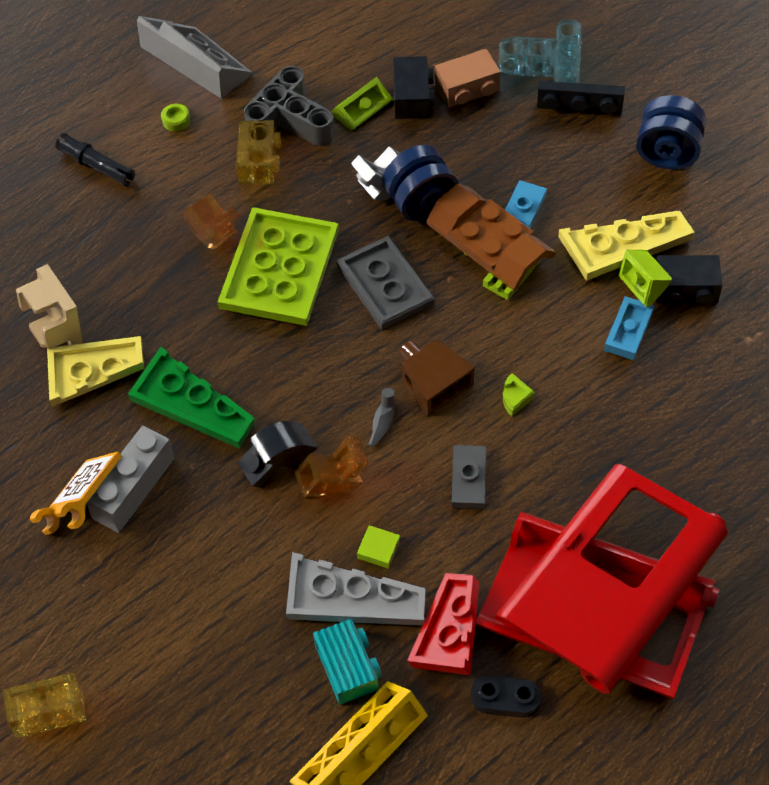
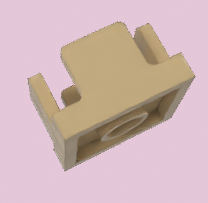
[16,264,83,350]

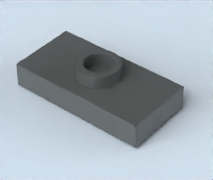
[451,445,486,509]

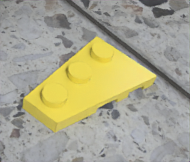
[47,336,144,407]

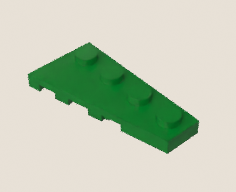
[128,347,255,449]

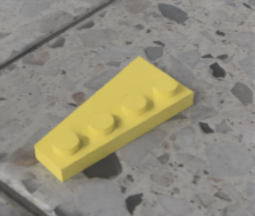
[558,211,694,281]

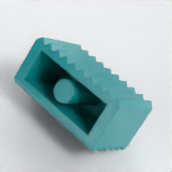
[313,619,382,705]

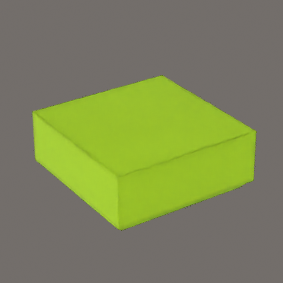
[357,525,400,569]

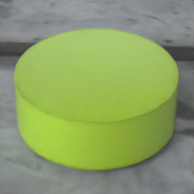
[161,103,190,132]

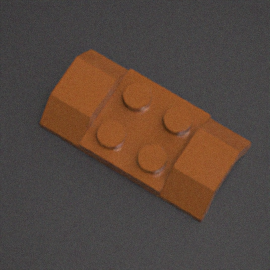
[427,184,556,291]

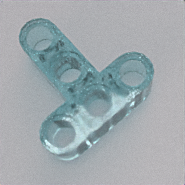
[498,19,582,83]

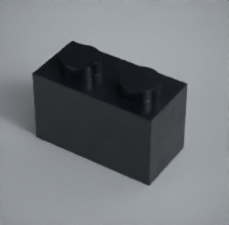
[393,56,434,119]
[656,255,723,305]

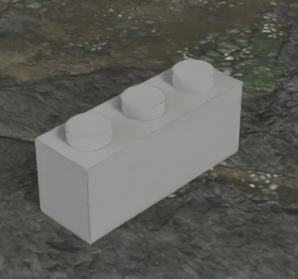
[86,425,174,533]

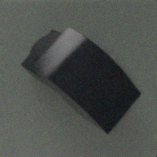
[238,421,318,488]

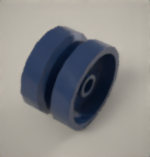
[636,95,707,170]
[382,145,459,222]

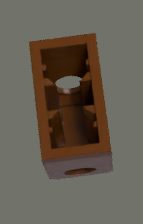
[400,340,475,417]

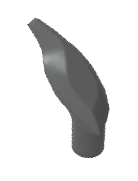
[368,388,395,447]

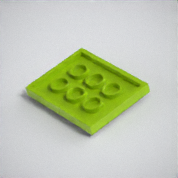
[218,207,339,326]

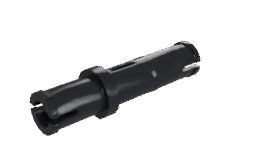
[55,133,135,187]

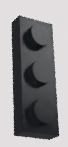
[537,80,625,114]

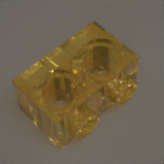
[236,121,281,184]
[3,672,87,738]

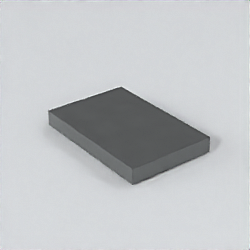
[337,236,435,330]

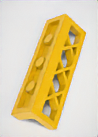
[289,681,428,785]

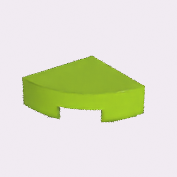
[503,373,535,416]

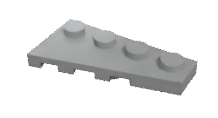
[286,552,426,626]

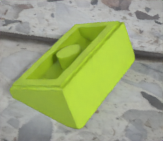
[331,77,394,131]
[619,249,672,307]

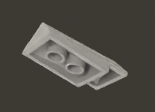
[137,16,252,99]

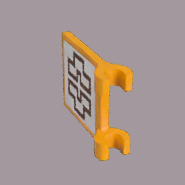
[30,452,122,535]

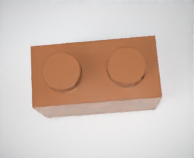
[435,49,501,108]

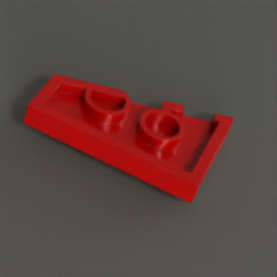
[407,573,479,675]

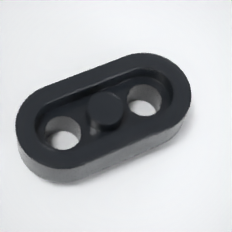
[471,676,542,718]

